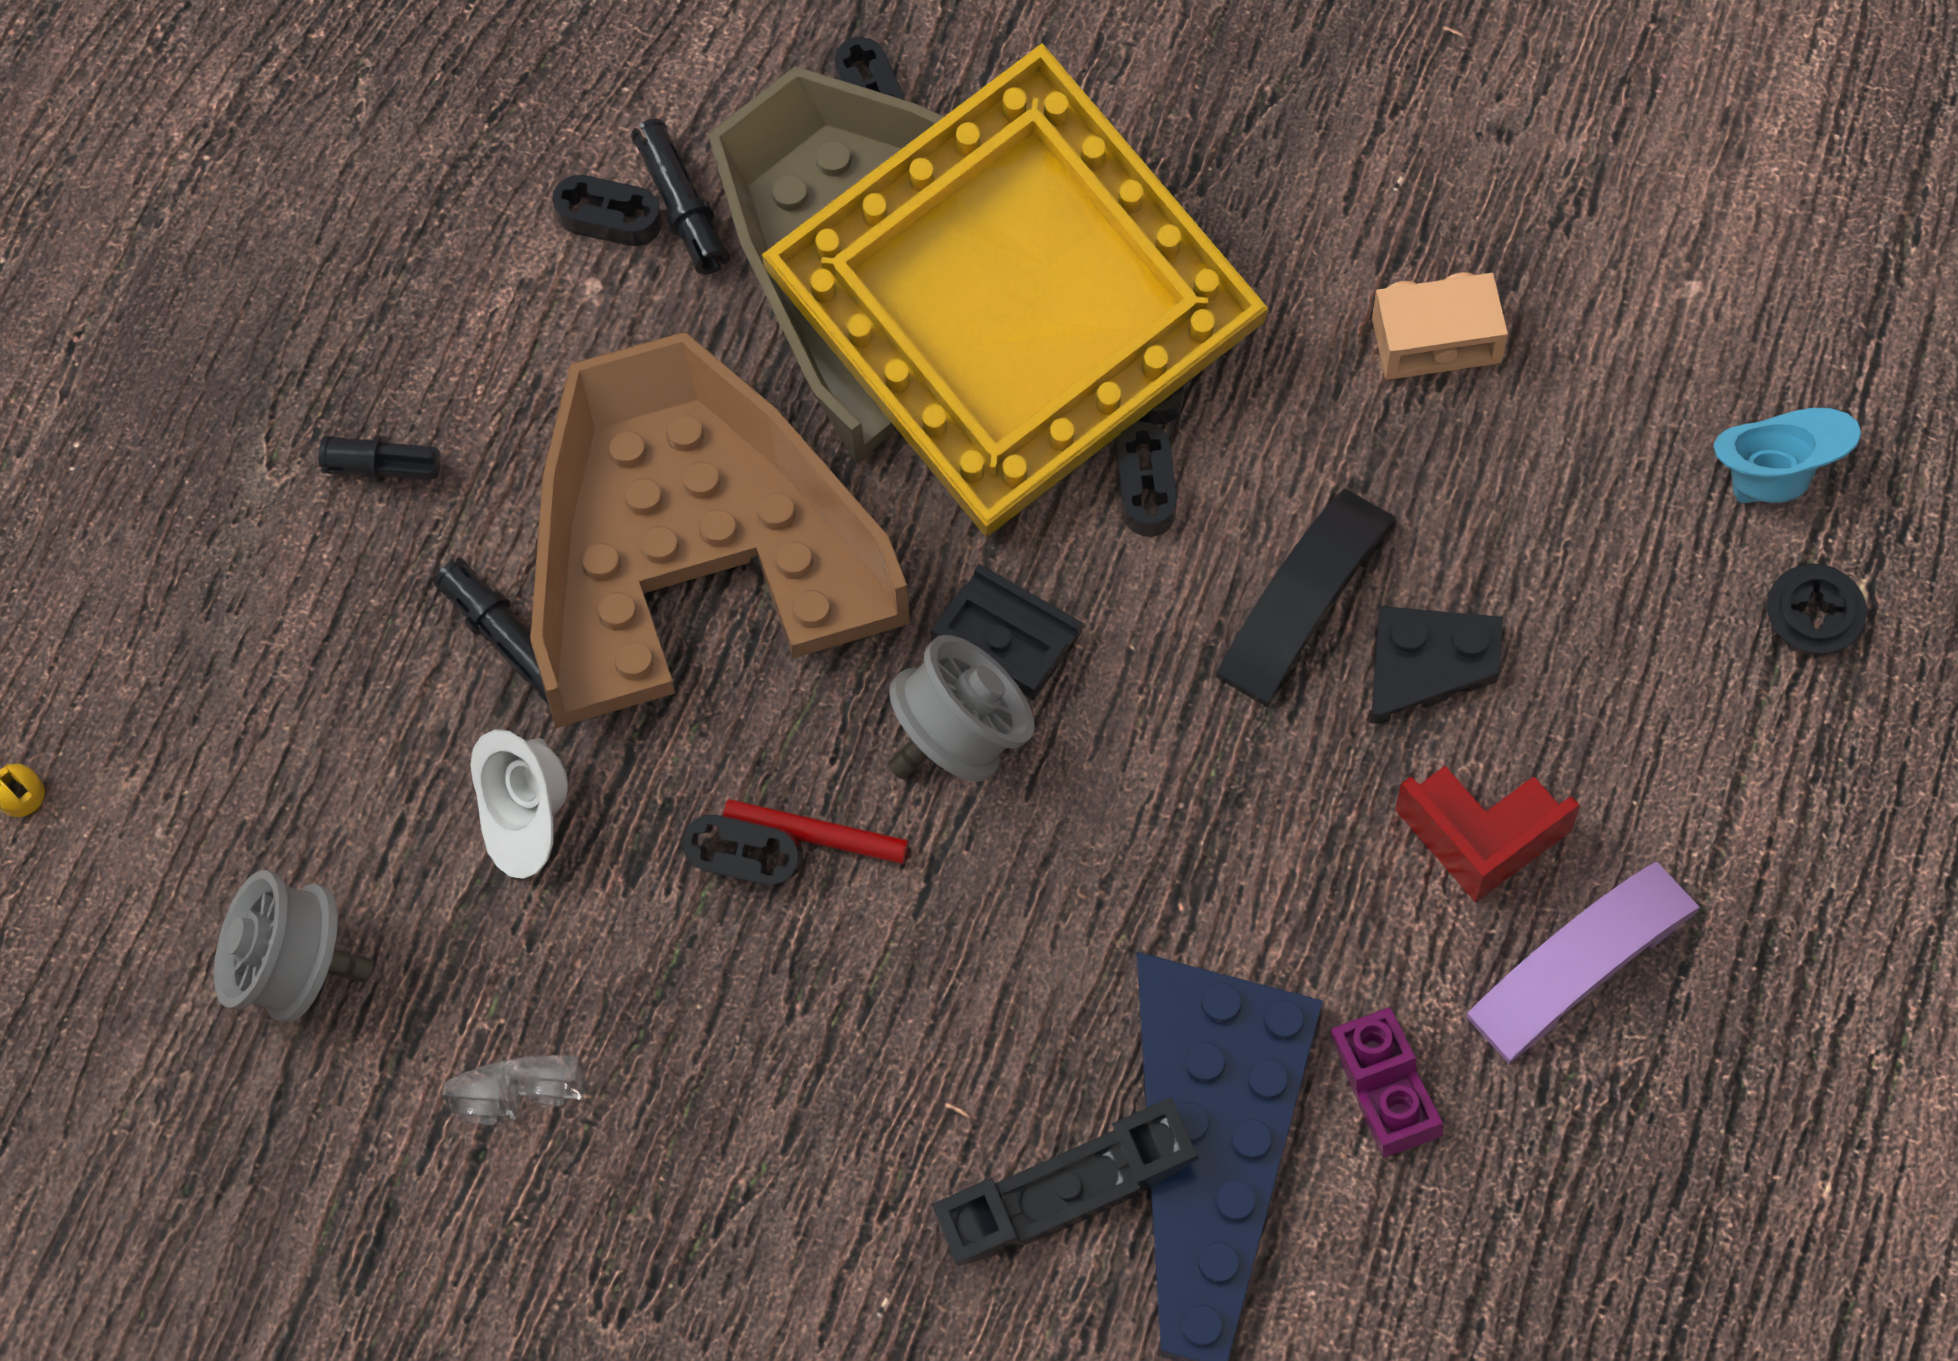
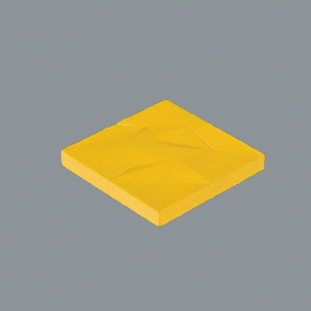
[762,43,1268,538]

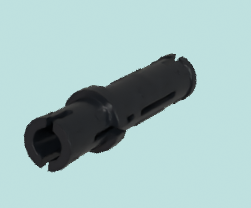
[631,118,730,275]
[433,558,550,708]

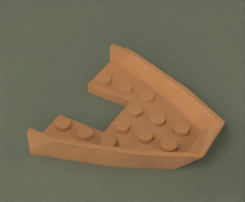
[530,332,910,728]

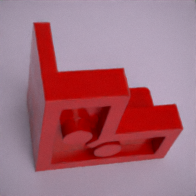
[1395,766,1580,903]

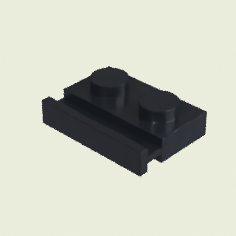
[931,564,1082,700]

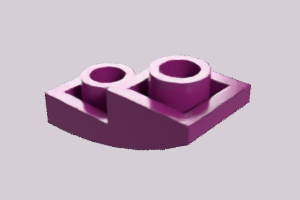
[1331,1007,1443,1158]

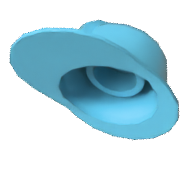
[1713,408,1861,503]

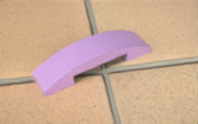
[1466,861,1700,1064]

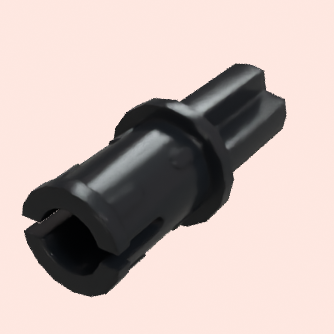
[318,435,441,483]

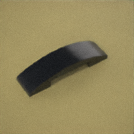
[1216,488,1396,708]
[932,1097,1199,1266]

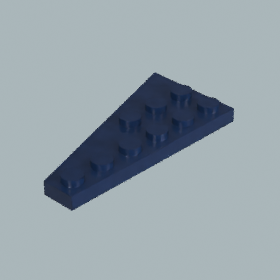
[1137,952,1323,1361]

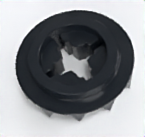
[1765,564,1867,659]

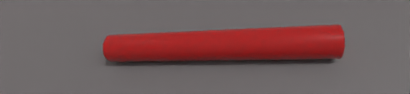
[723,799,909,864]

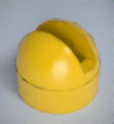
[0,764,45,817]

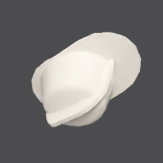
[470,729,568,879]

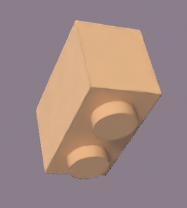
[1372,272,1508,380]

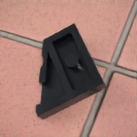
[1370,606,1503,724]

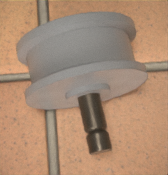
[888,635,1035,782]
[214,870,373,1022]

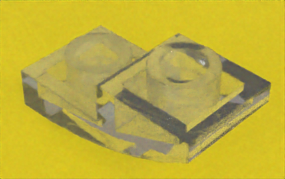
[442,1055,587,1125]

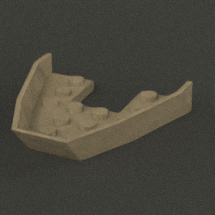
[708,66,944,463]

